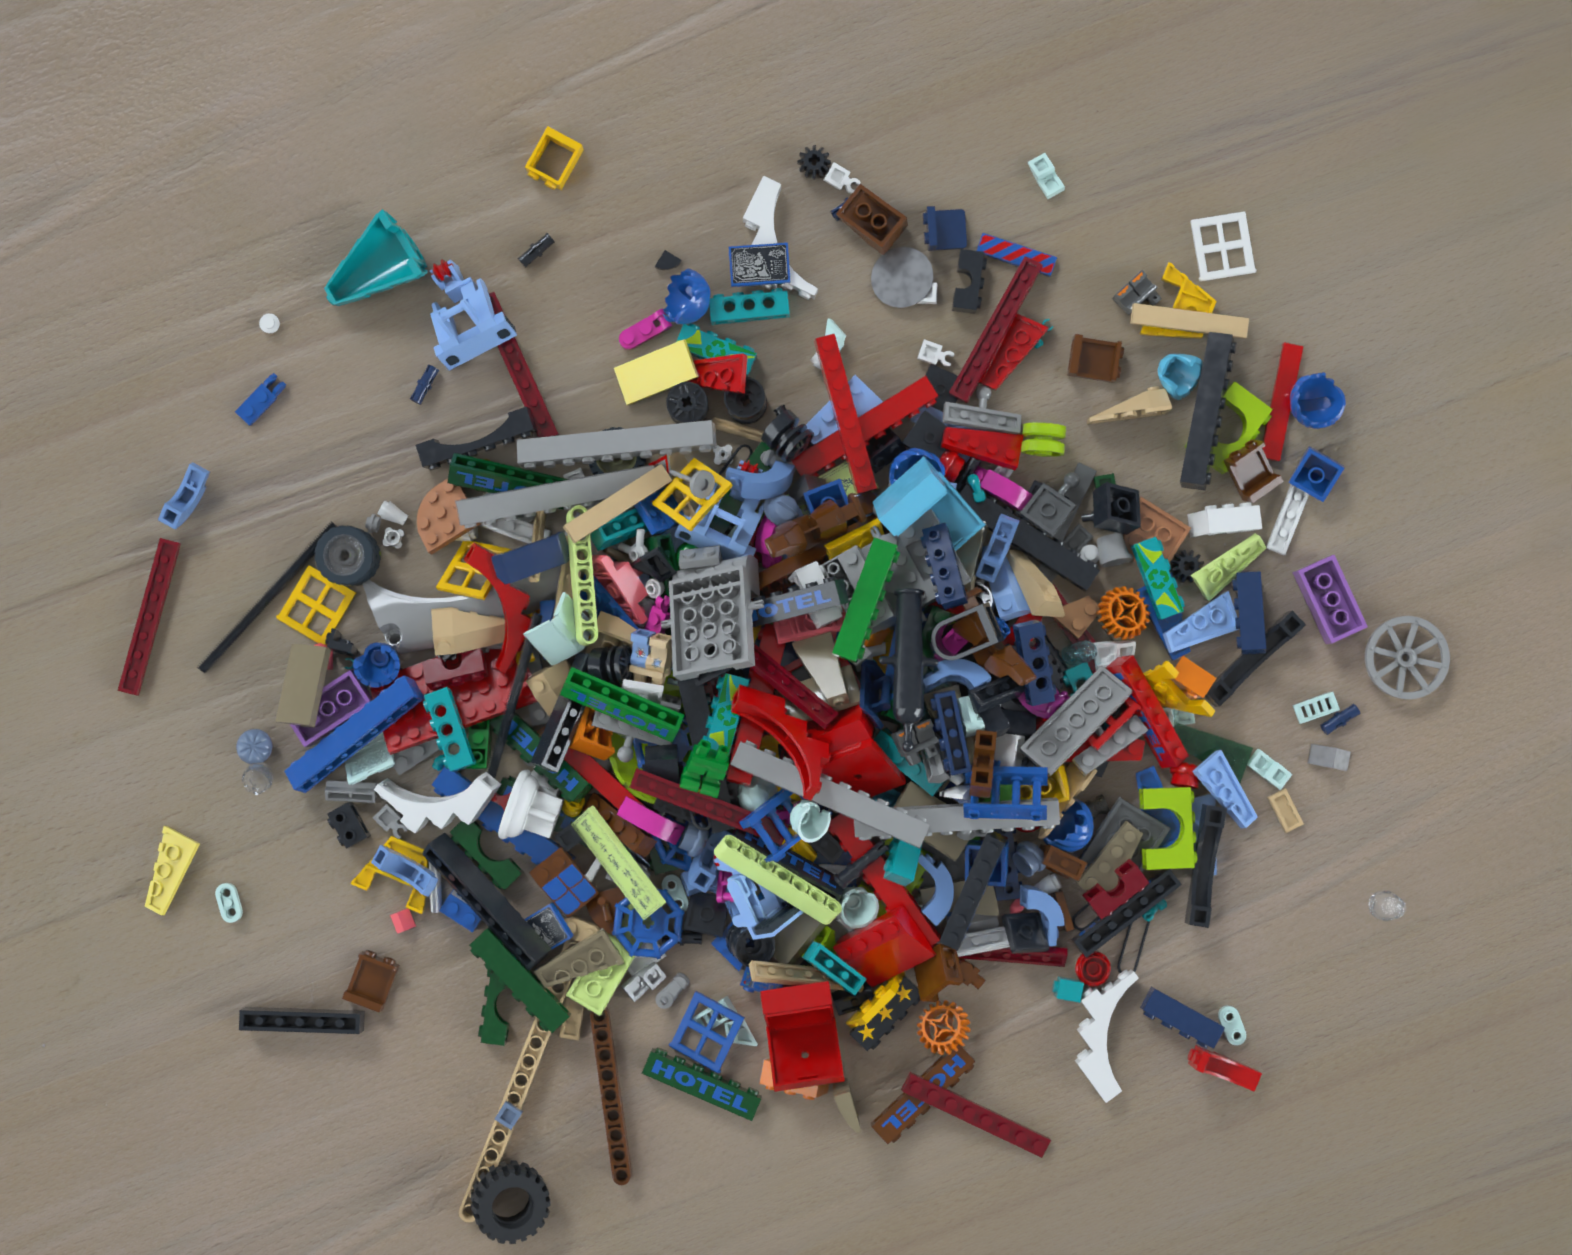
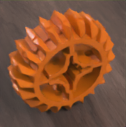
[1096,586,1150,640]
[917,1000,971,1055]

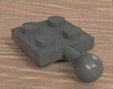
[1020,472,1080,537]

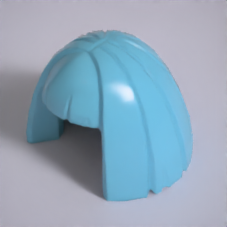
[1158,354,1203,400]

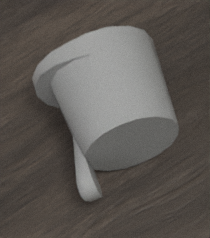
[1097,532,1133,567]

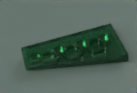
[1174,722,1253,783]

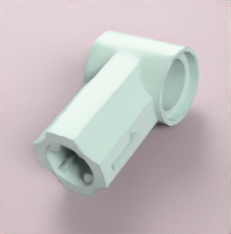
[957,696,985,738]

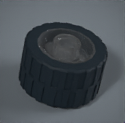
[314,525,381,587]

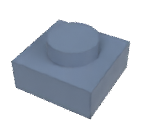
[495,1101,523,1130]

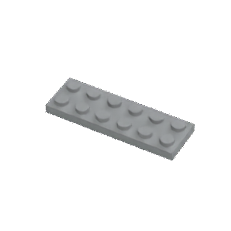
[1020,666,1132,776]

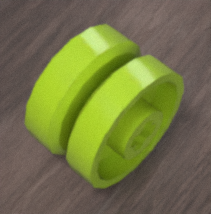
[1021,422,1066,457]

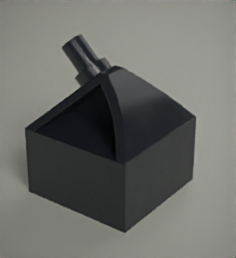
[1082,482,1141,535]

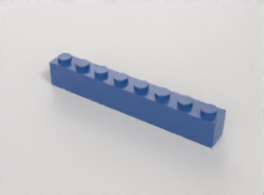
[284,676,425,793]
[432,767,576,866]

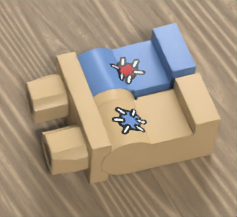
[629,628,672,686]

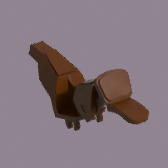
[764,491,877,558]
[953,587,1036,686]

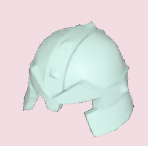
[737,776,777,816]
[790,800,831,842]
[839,886,879,928]

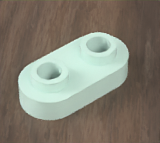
[662,874,689,912]
[215,883,243,923]
[1218,1005,1246,1045]

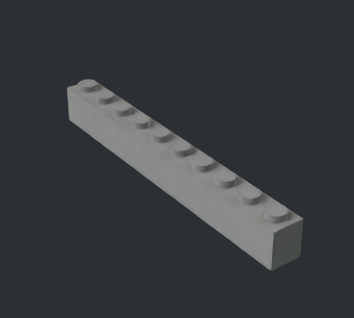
[517,420,717,470]
[455,465,655,528]
[731,740,930,848]
[854,797,1060,840]

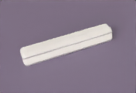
[429,862,442,913]

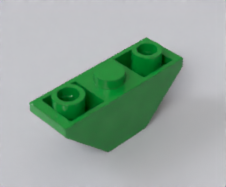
[467,719,492,769]

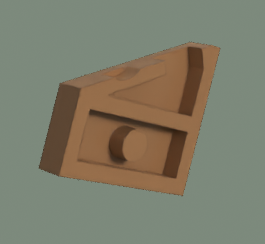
[1052,596,1101,639]

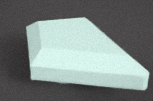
[825,318,846,351]
[724,1020,758,1046]

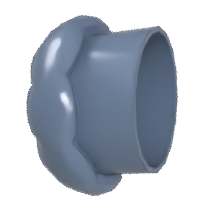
[236,729,272,765]
[678,822,709,857]
[1012,841,1046,877]

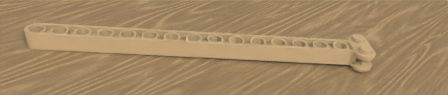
[459,916,600,1222]

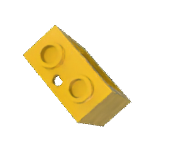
[525,126,584,190]

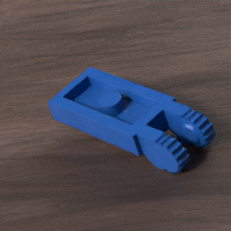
[235,373,286,426]

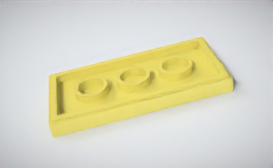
[614,339,698,405]

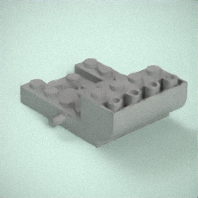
[822,509,971,635]
[661,555,764,681]

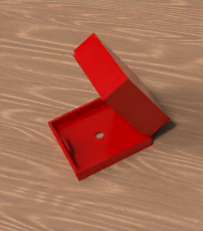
[807,704,906,798]
[760,981,845,1092]

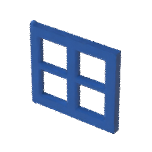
[669,991,745,1073]

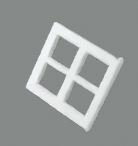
[1190,212,1257,281]

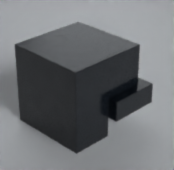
[642,744,683,784]

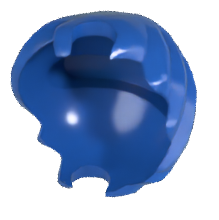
[662,268,711,324]
[1290,372,1346,429]
[889,448,945,485]
[1040,799,1094,852]

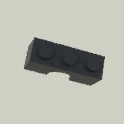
[952,249,987,314]

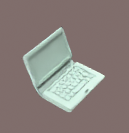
[523,592,590,665]
[330,731,395,785]

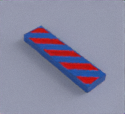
[977,233,1057,277]

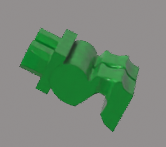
[680,739,730,798]

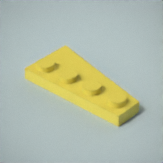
[145,826,200,915]

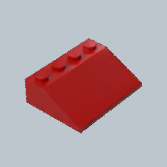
[833,905,936,987]

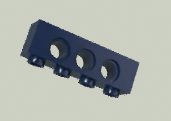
[1012,620,1056,706]

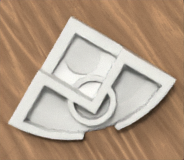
[1093,641,1136,671]
[939,785,971,800]

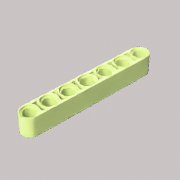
[566,505,598,646]
[714,835,842,925]

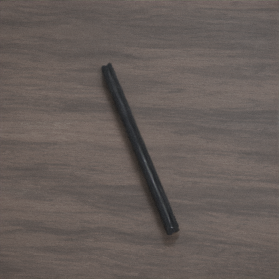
[197,521,338,673]
[486,612,543,779]

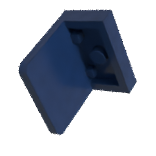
[922,206,967,251]

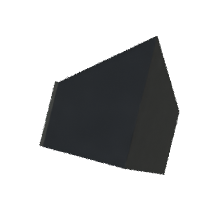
[630,546,677,583]

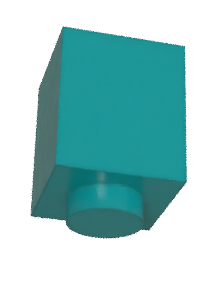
[1052,976,1084,1003]

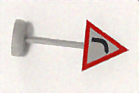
[648,454,715,499]

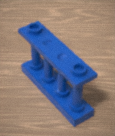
[963,766,1048,821]
[739,788,833,863]

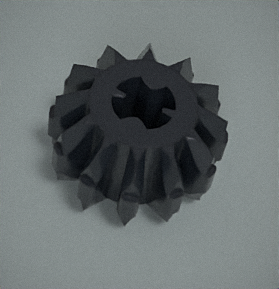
[797,145,831,180]
[1170,550,1204,583]

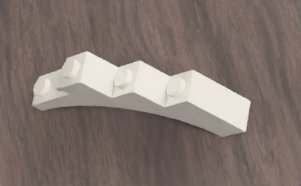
[743,176,818,300]
[374,772,501,833]
[1075,970,1139,1103]

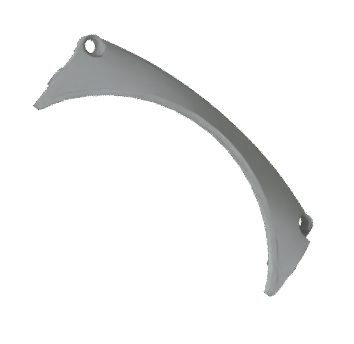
[362,499,624,654]

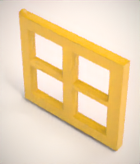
[652,458,733,531]
[436,541,512,600]
[276,565,357,646]

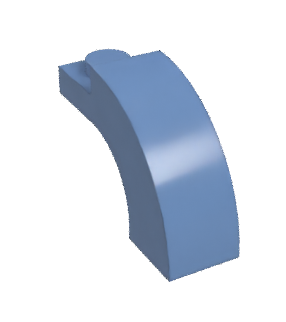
[158,462,210,529]
[975,514,1019,583]
[923,659,991,693]
[688,830,733,893]
[1020,885,1064,946]

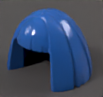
[353,642,400,687]

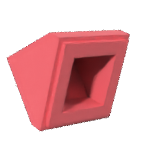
[390,908,416,934]

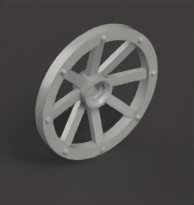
[1365,616,1450,699]

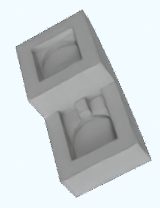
[620,962,667,1002]

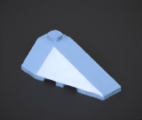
[982,546,1031,621]

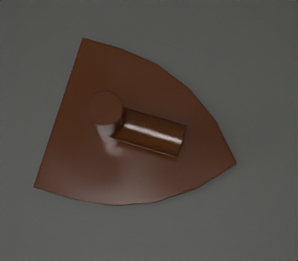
[586,887,625,936]

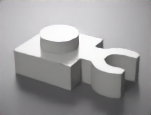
[373,803,408,839]

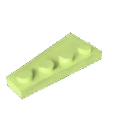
[1191,533,1266,601]

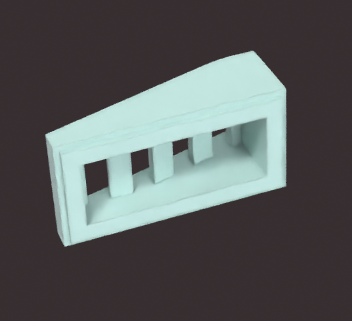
[1292,692,1340,724]
[692,996,737,1035]

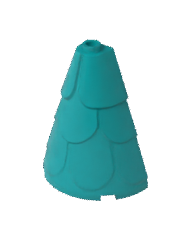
[324,209,428,306]

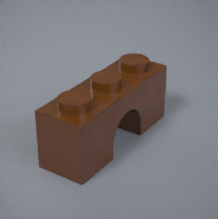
[969,730,997,798]

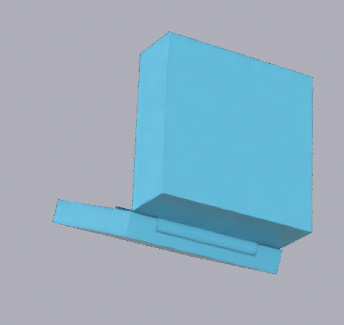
[873,456,986,551]

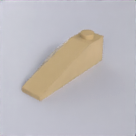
[1006,550,1065,617]

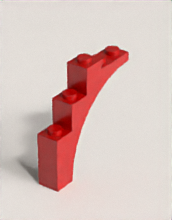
[464,542,533,673]
[731,684,831,801]

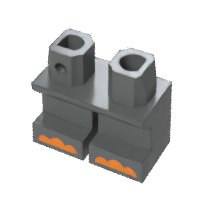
[1112,270,1162,315]
[891,719,939,766]

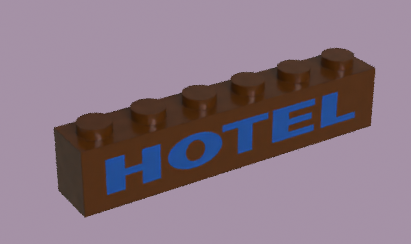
[871,1045,975,1144]

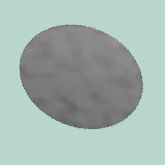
[871,247,933,308]

